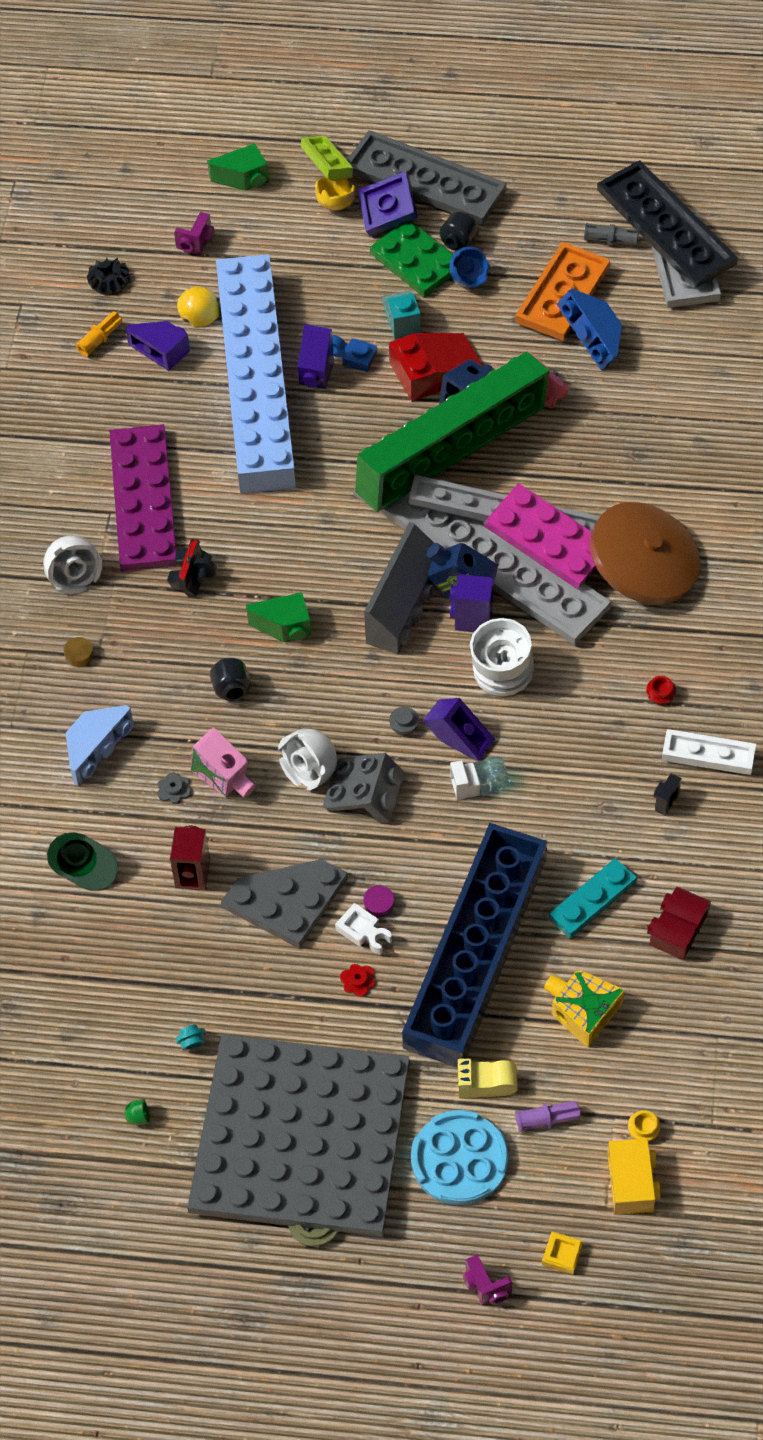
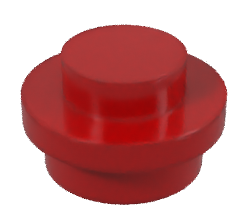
[646,676,676,704]

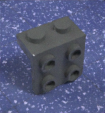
[323,753,405,824]

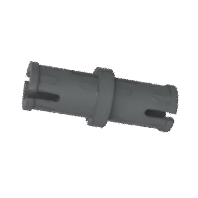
[584,223,639,247]

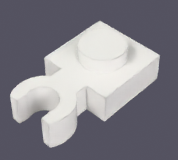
[335,903,392,955]

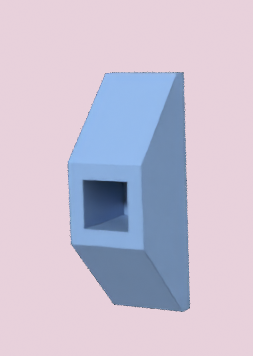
[66,705,134,786]

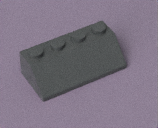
[364,522,434,654]

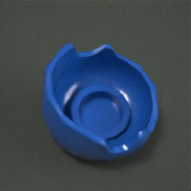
[449,247,490,288]

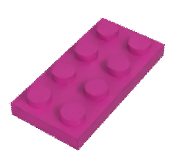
[484,483,596,590]

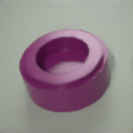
[363,885,394,918]

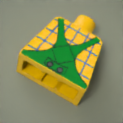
[544,970,624,1048]

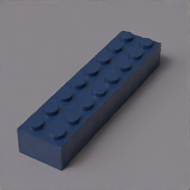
[402,822,548,1067]

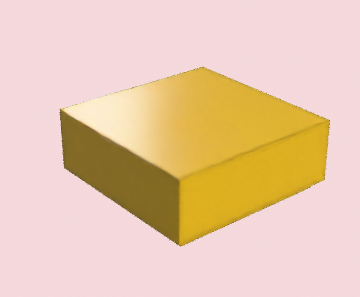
[542,1231,583,1275]

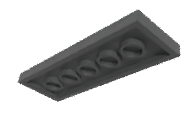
[347,130,507,225]

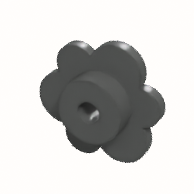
[158,772,191,804]

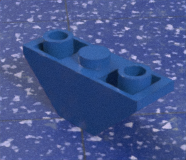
[557,288,622,371]

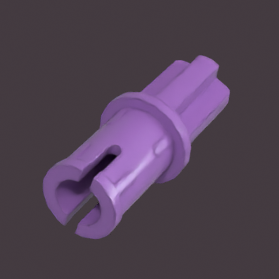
[515,1101,581,1132]

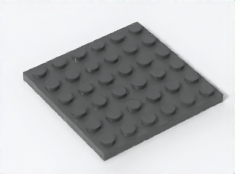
[187,1034,409,1237]

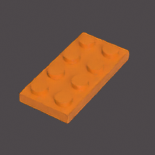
[515,242,611,341]

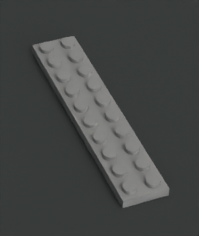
[354,488,611,645]

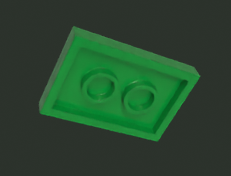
[370,221,453,298]

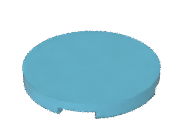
[411,1110,508,1205]

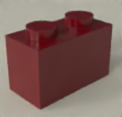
[170,825,210,891]

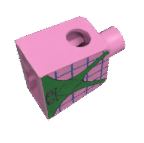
[190,727,256,798]

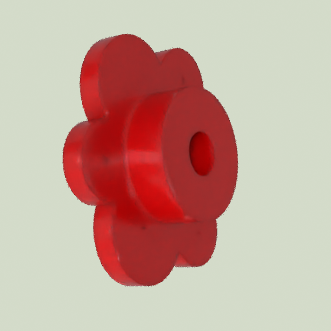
[340,964,375,997]

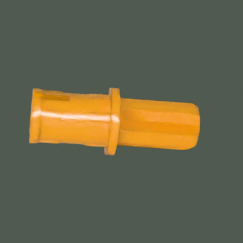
[75,311,123,357]

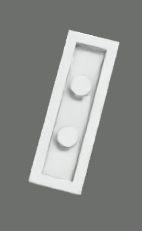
[662,729,756,775]

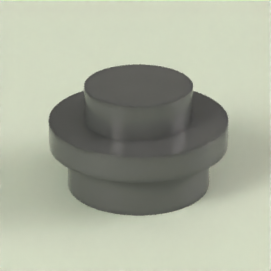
[389,707,419,736]

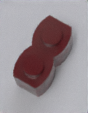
[647,886,711,960]

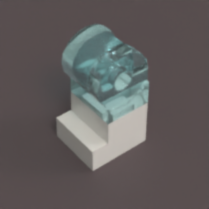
[450,757,510,800]

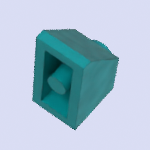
[381,291,421,340]

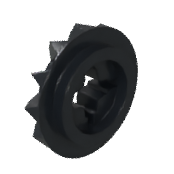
[87,257,130,294]

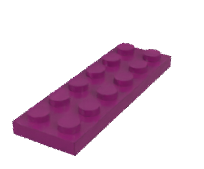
[109,424,177,572]

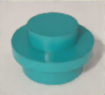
[175,1024,207,1051]

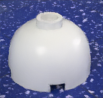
[43,535,102,594]
[278,728,337,790]

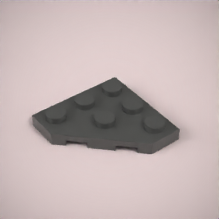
[221,859,348,949]

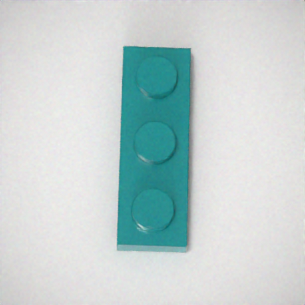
[549,858,637,939]

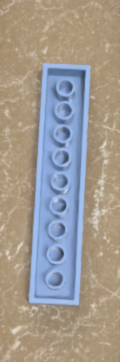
[216,254,296,494]

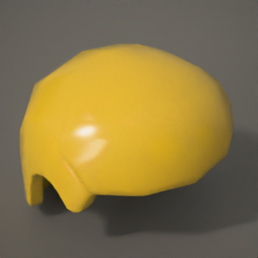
[315,177,356,211]
[177,286,220,328]

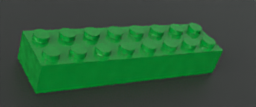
[355,351,550,512]

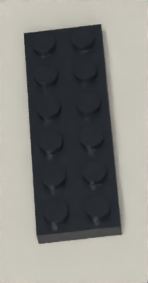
[597,160,738,289]

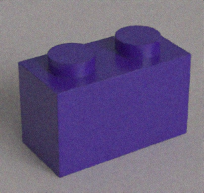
[450,574,493,633]

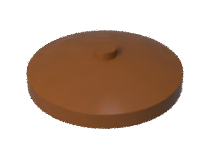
[590,502,700,605]

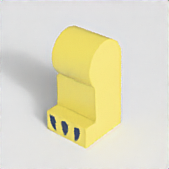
[458,1059,518,1099]

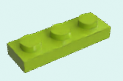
[301,136,353,181]

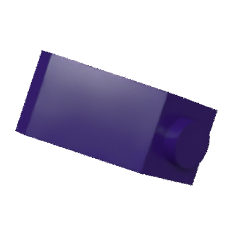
[126,321,190,371]
[298,324,334,389]
[423,698,495,761]

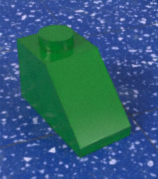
[207,143,269,191]
[246,592,312,642]

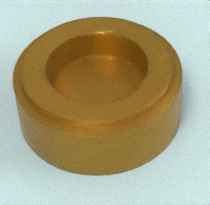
[64,637,94,667]

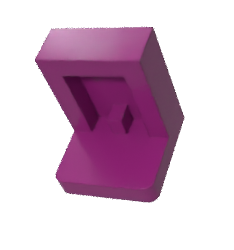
[174,212,214,255]
[462,1254,513,1306]

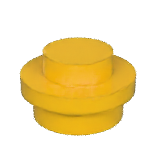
[628,1110,660,1142]

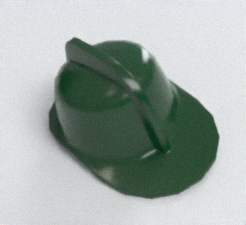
[47,832,118,891]

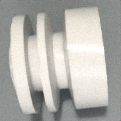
[470,618,535,697]

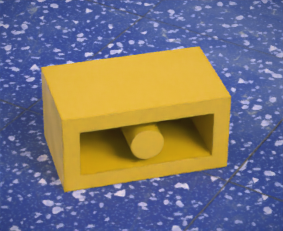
[607,1138,660,1215]

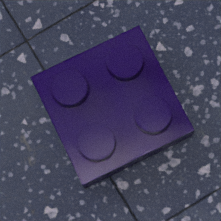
[358,171,418,237]

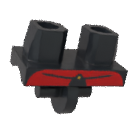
[167,539,217,598]

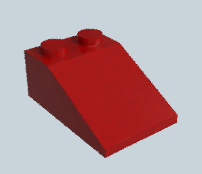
[389,333,483,402]

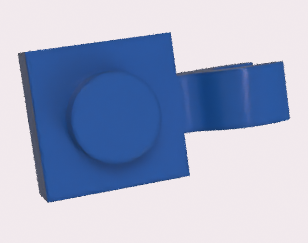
[332,335,377,372]

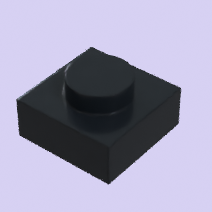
[653,773,682,816]

